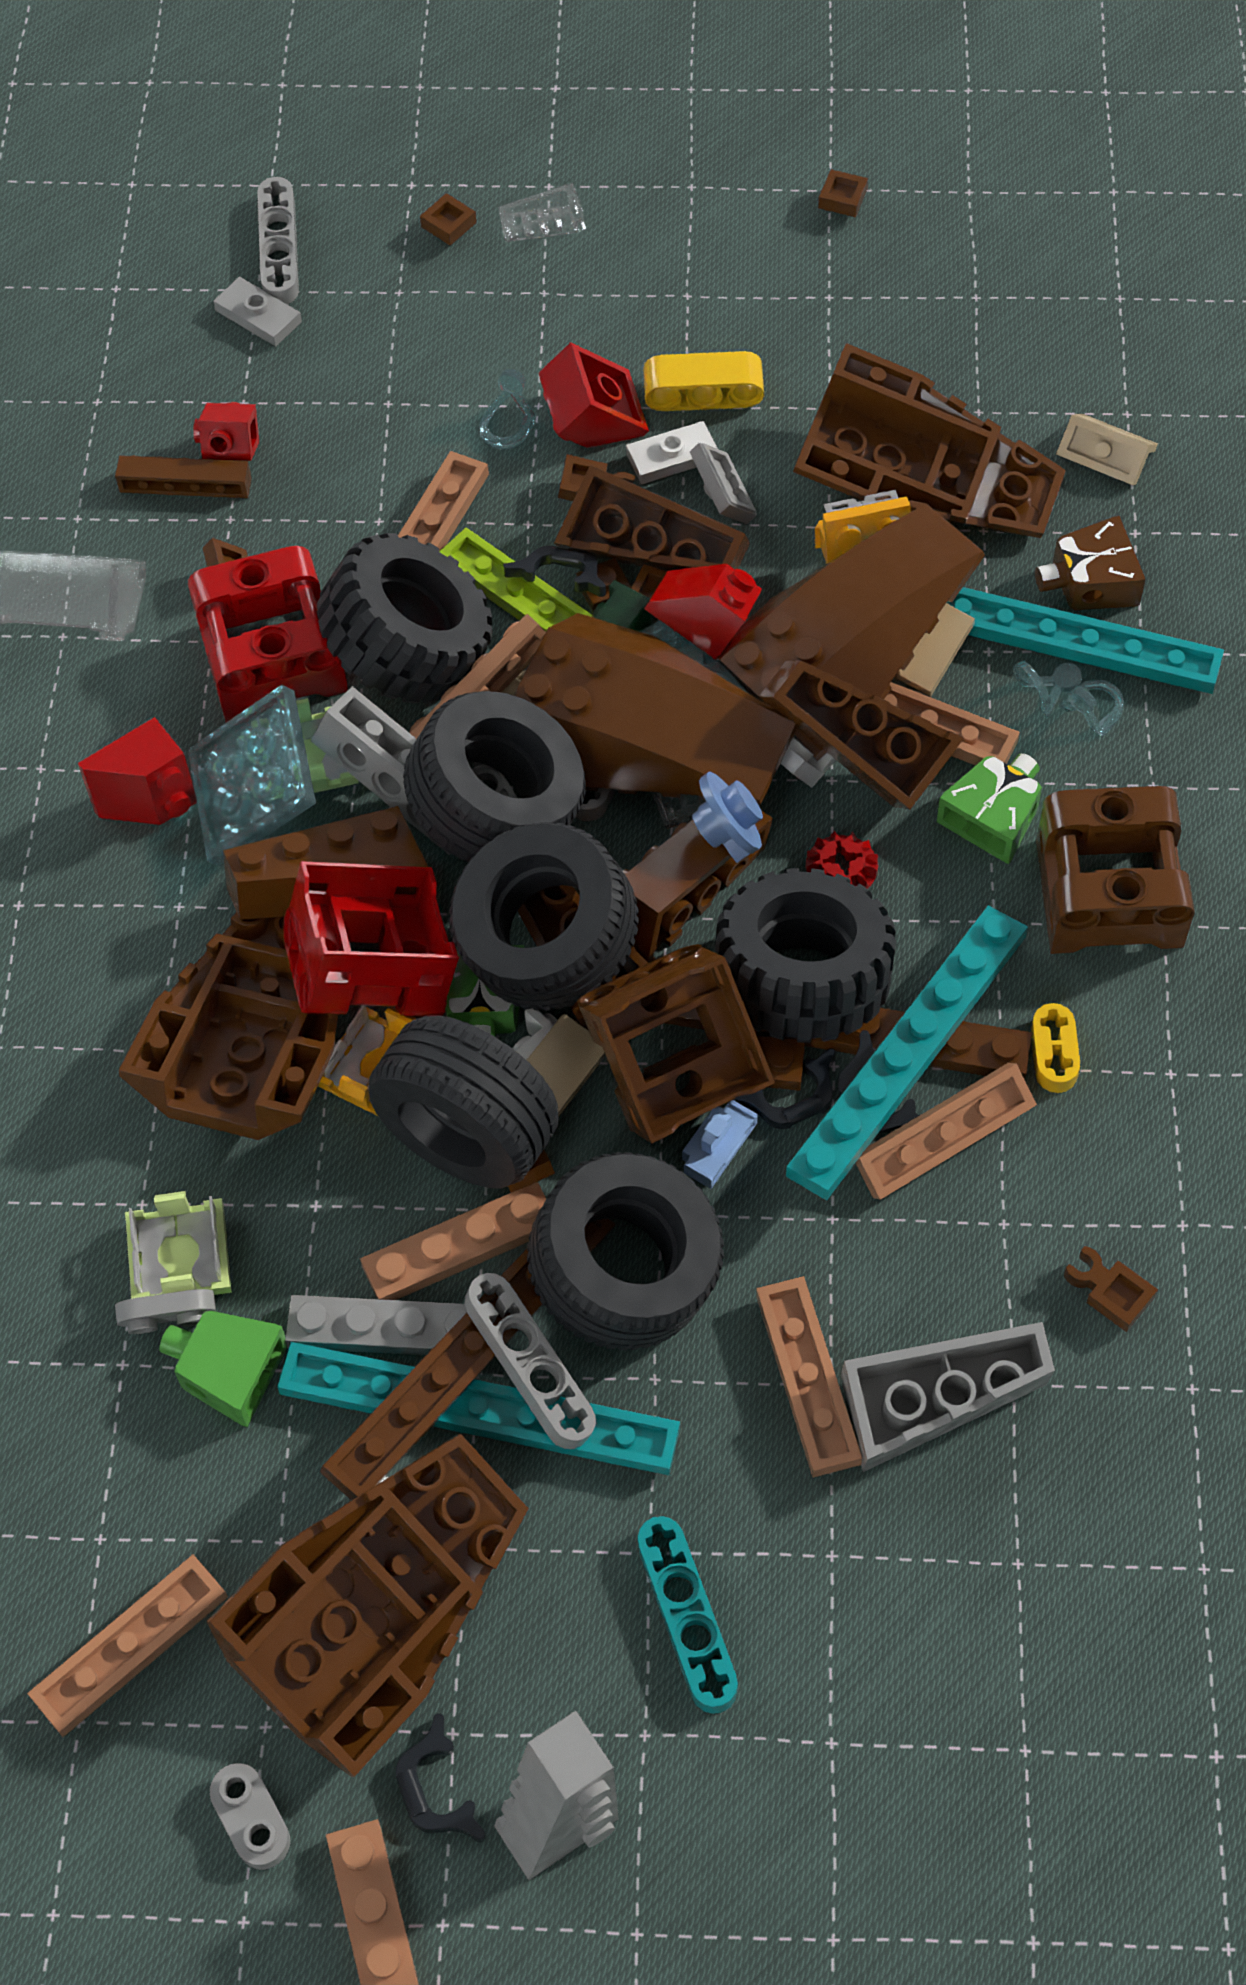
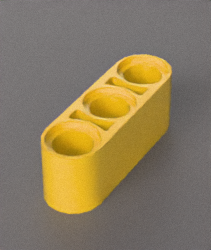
[643,351,764,411]

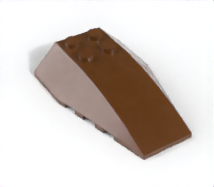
[793,343,1066,538]
[708,504,985,761]
[514,613,798,804]
[118,912,338,1140]
[207,1434,529,1777]

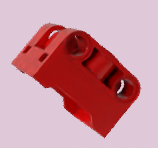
[188,546,348,723]
[283,861,459,1017]

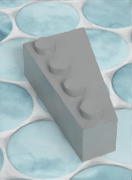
[841,1322,1055,1472]
[494,1711,619,1880]

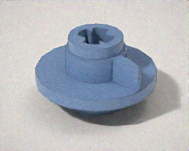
[692,772,763,863]

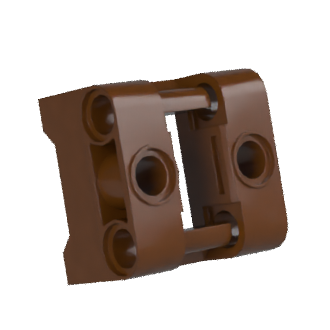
[1036,786,1195,954]
[577,944,775,1144]

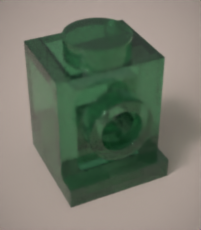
[592,580,651,633]

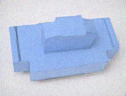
[682,1100,757,1189]

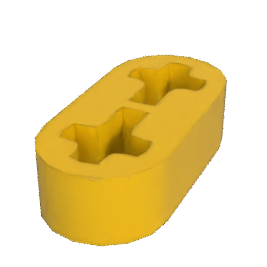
[1031,1003,1080,1093]

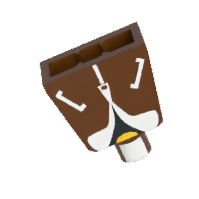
[1035,516,1146,611]

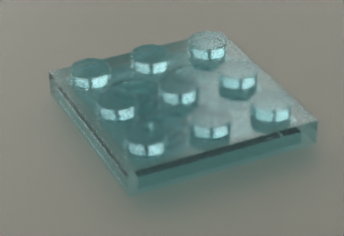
[188,685,316,866]

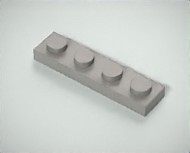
[285,1295,467,1355]

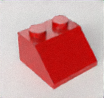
[538,342,649,448]
[644,564,762,660]
[78,717,198,825]

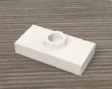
[626,421,718,485]

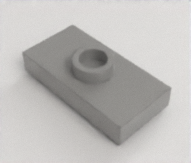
[213,276,302,347]
[690,442,757,524]

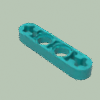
[638,1516,738,1714]

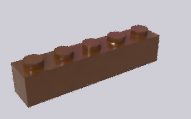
[115,455,252,498]

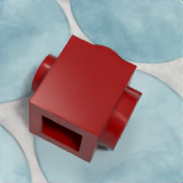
[193,402,259,461]

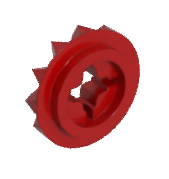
[806,830,878,889]

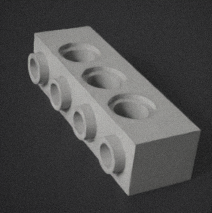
[310,686,450,855]

